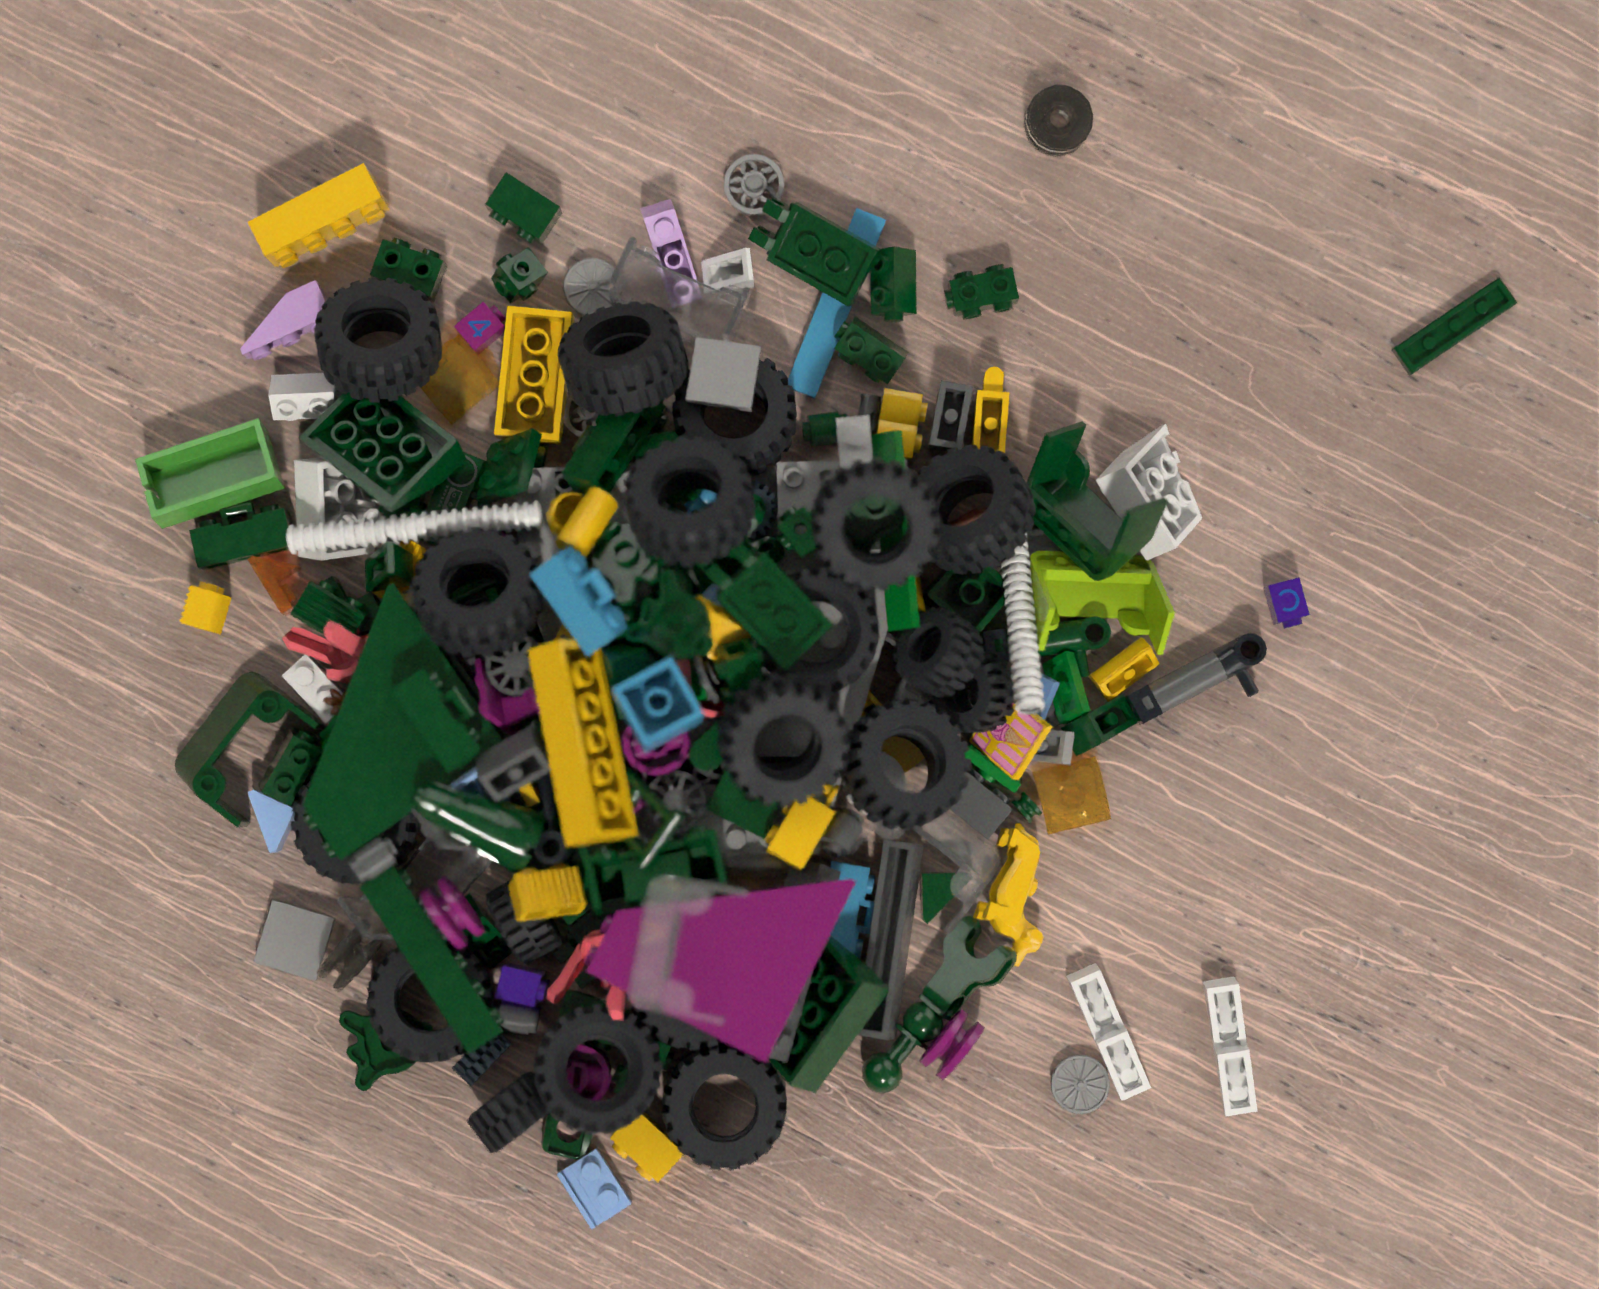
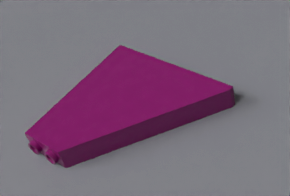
[584,879,856,1062]

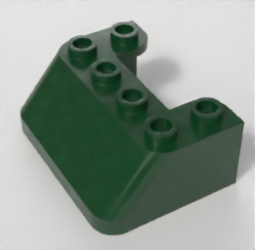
[583,825,728,918]

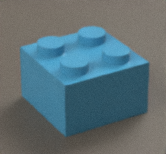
[612,657,704,754]

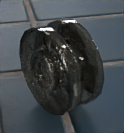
[1023,85,1093,157]
[317,922,385,993]

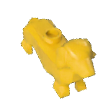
[973,823,1043,967]

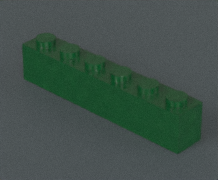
[359,865,504,1054]

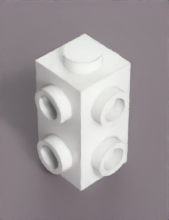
[268,373,343,421]

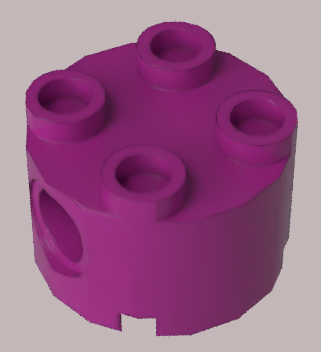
[623,725,690,776]
[566,1042,612,1101]

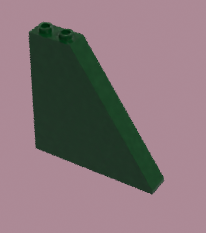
[302,583,503,861]

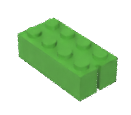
[135,418,285,529]

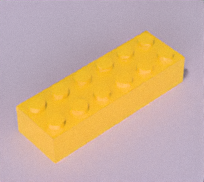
[528,640,638,846]

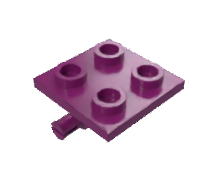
[475,658,540,736]

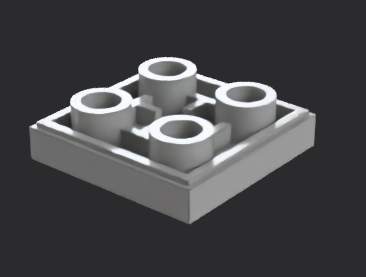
[686,337,761,412]
[253,899,336,981]

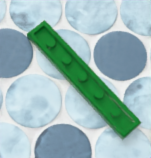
[871,431,920,631]

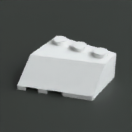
[1096,424,1202,561]
[294,457,382,560]

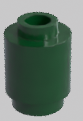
[802,411,847,447]

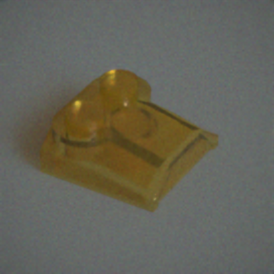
[420,334,499,425]
[1032,756,1111,835]

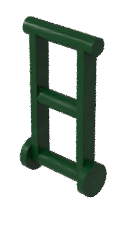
[620,745,684,868]

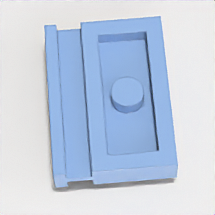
[556,1148,632,1230]

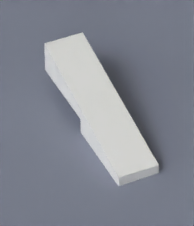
[1066,963,1151,1101]
[1202,976,1257,1117]

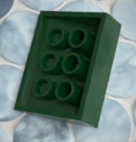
[299,392,466,512]
[768,935,890,1093]

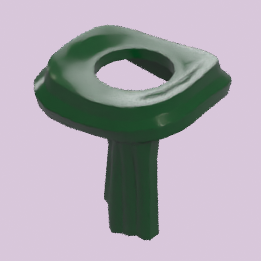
[541,1112,593,1159]

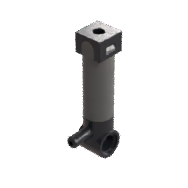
[1125,633,1267,725]

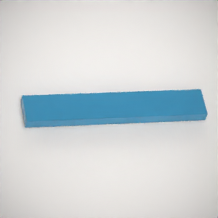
[788,208,886,399]

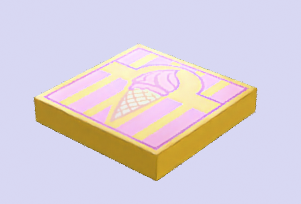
[969,703,1052,780]

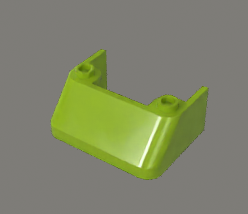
[1029,551,1175,655]

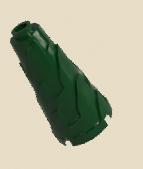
[411,782,544,874]

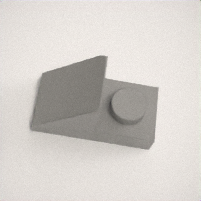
[1031,730,1074,765]

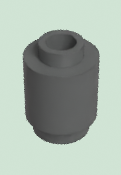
[819,807,864,858]
[347,835,398,882]
[494,1000,541,1035]

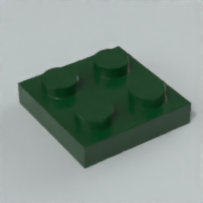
[476,428,542,505]

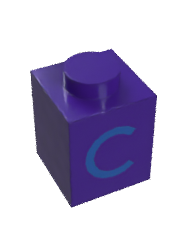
[1263,577,1310,629]

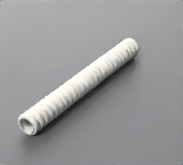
[286,500,543,554]
[1001,533,1045,714]

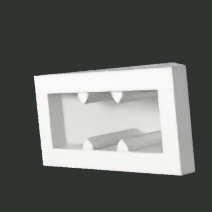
[701,248,754,293]

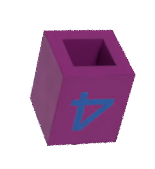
[454,302,506,355]

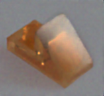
[247,556,302,616]

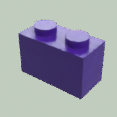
[495,962,550,1007]

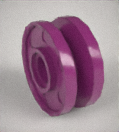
[420,876,485,949]
[919,1008,985,1081]

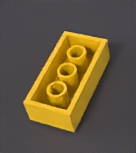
[247,163,390,268]
[494,306,575,445]

